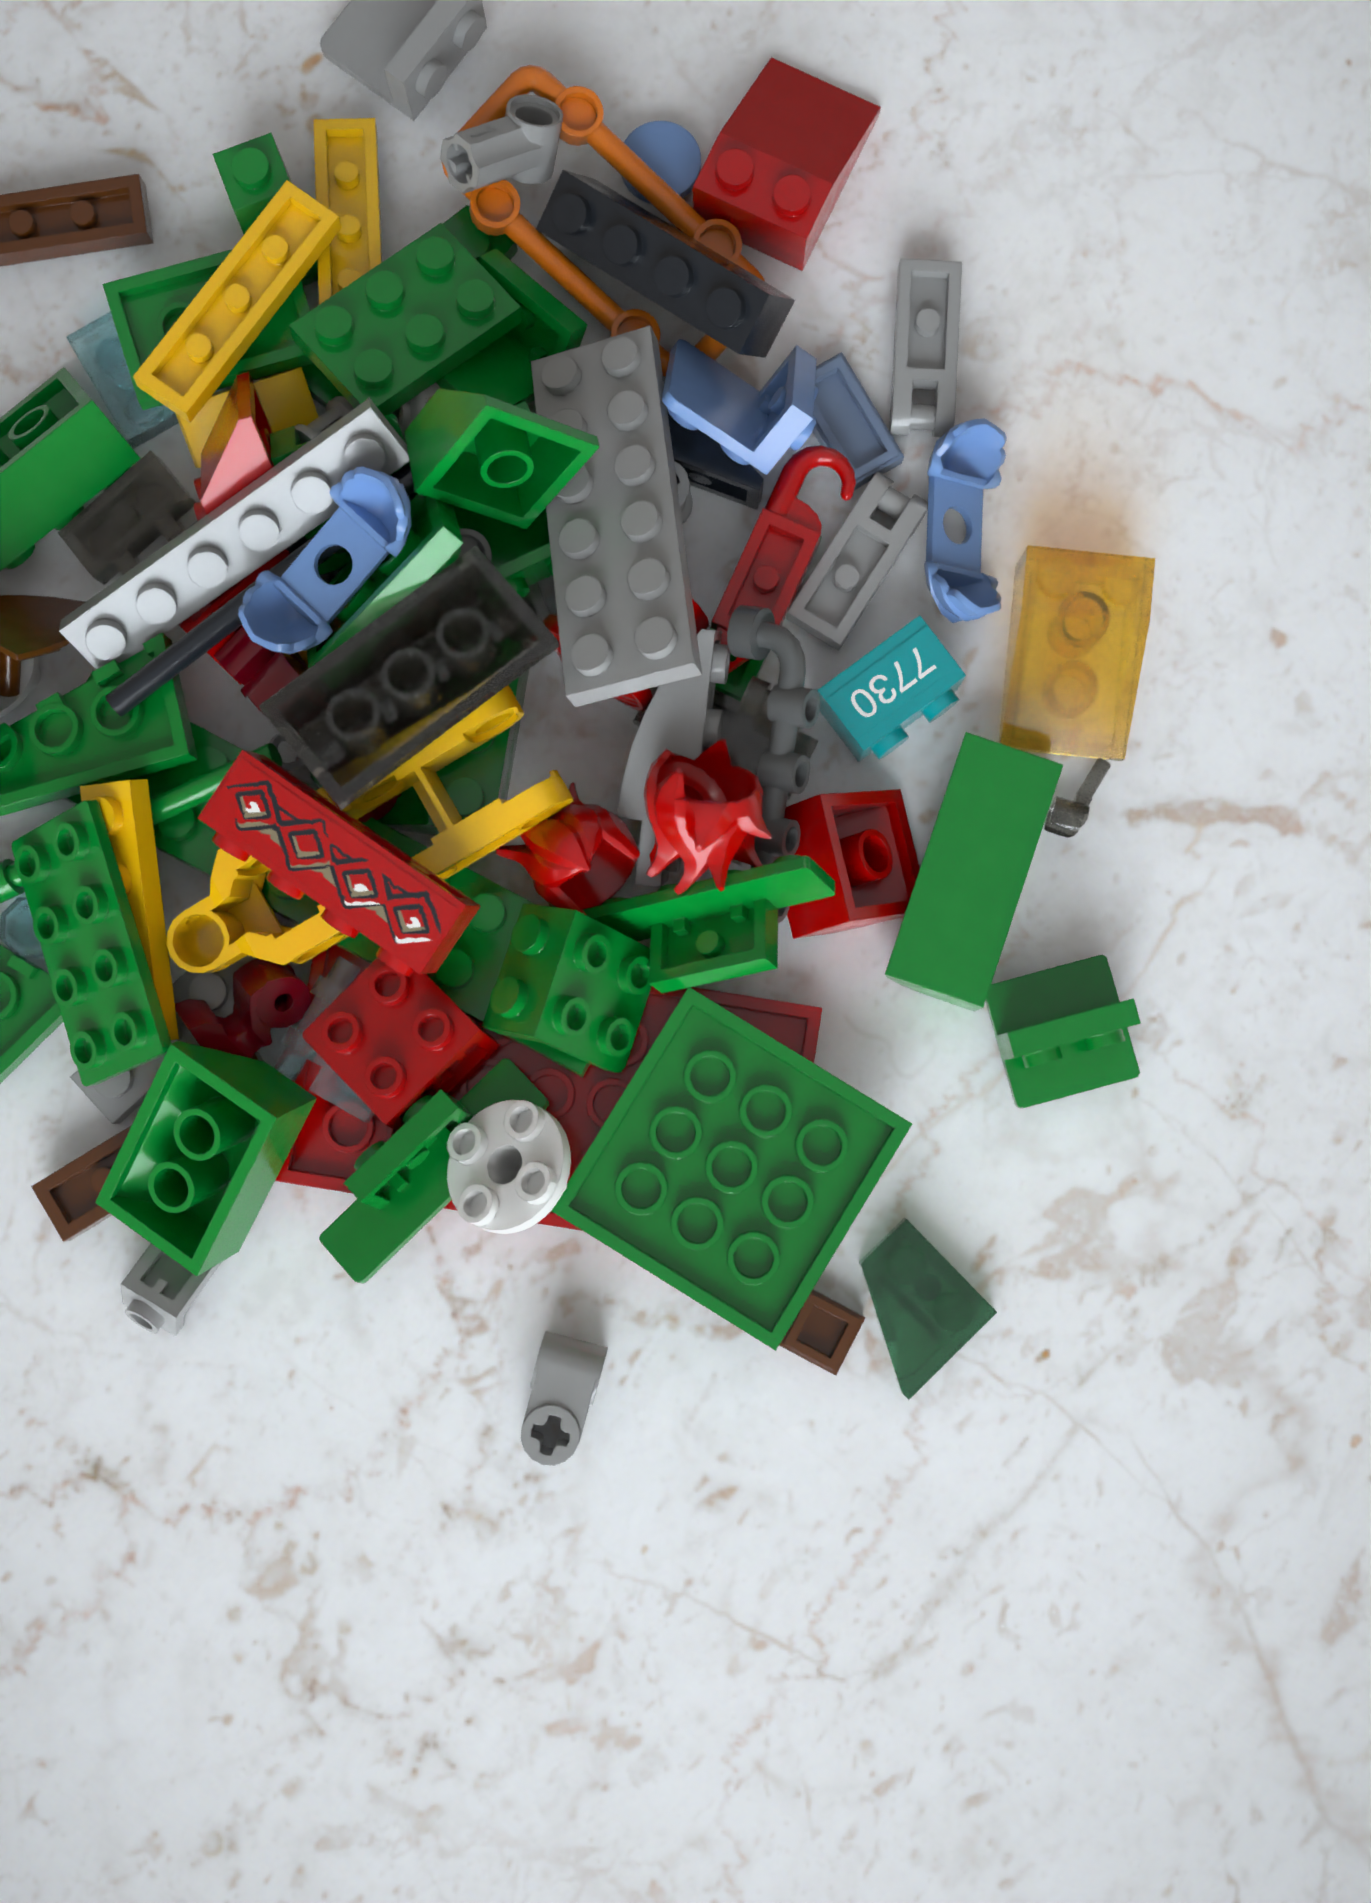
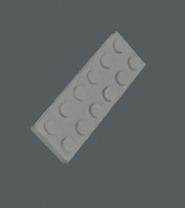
[531,325,702,707]

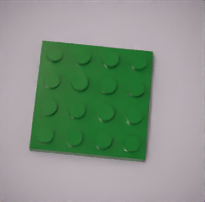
[551,988,912,1351]

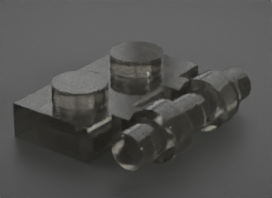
[58,450,198,585]

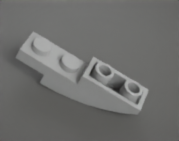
[617,629,731,887]

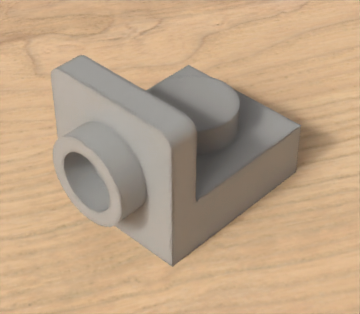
[121,1244,221,1336]

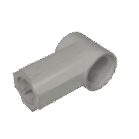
[440,94,563,194]

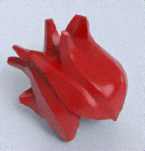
[643,739,772,895]
[495,782,641,915]

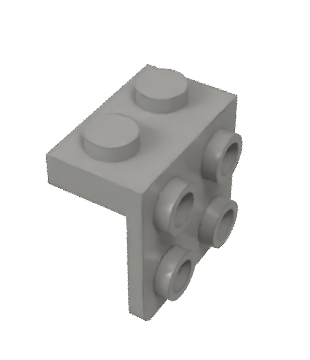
[320,0,487,121]

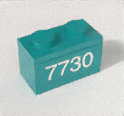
[817,615,966,762]

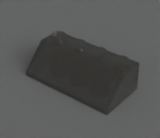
[259,546,560,810]

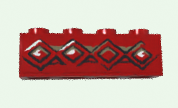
[198,749,481,977]

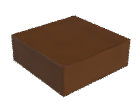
[779,1289,865,1375]

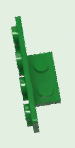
[11,800,172,1087]

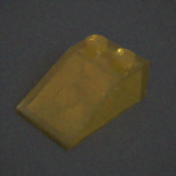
[999,545,1155,761]

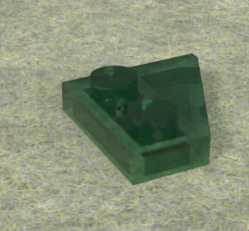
[859,1218,997,1400]

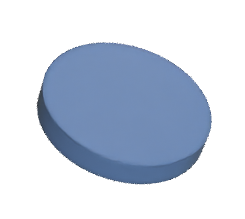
[621,121,701,204]

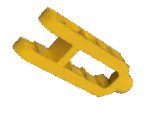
[166,683,573,973]

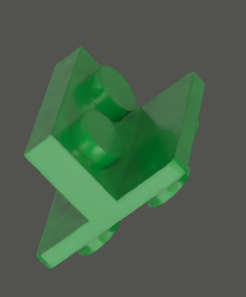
[985,955,1141,1108]

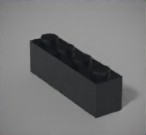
[536,170,795,358]

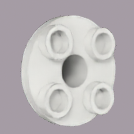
[447,1100,571,1234]

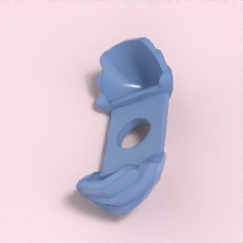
[924,418,1007,623]
[238,466,411,654]

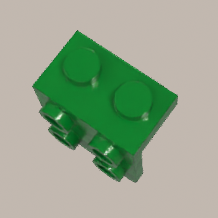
[436,249,588,406]
[482,903,652,1073]

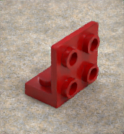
[302,957,500,1131]

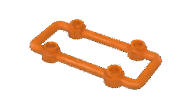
[441,65,765,377]

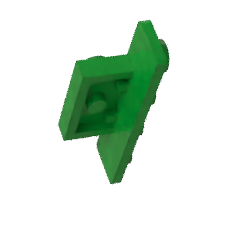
[583,855,835,993]
[319,1058,549,1284]

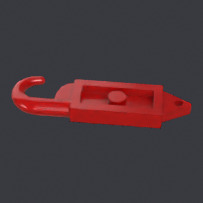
[711,445,856,674]

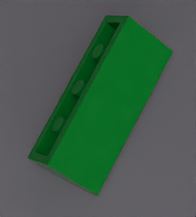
[885,732,1063,1011]

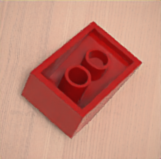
[693,57,881,271]

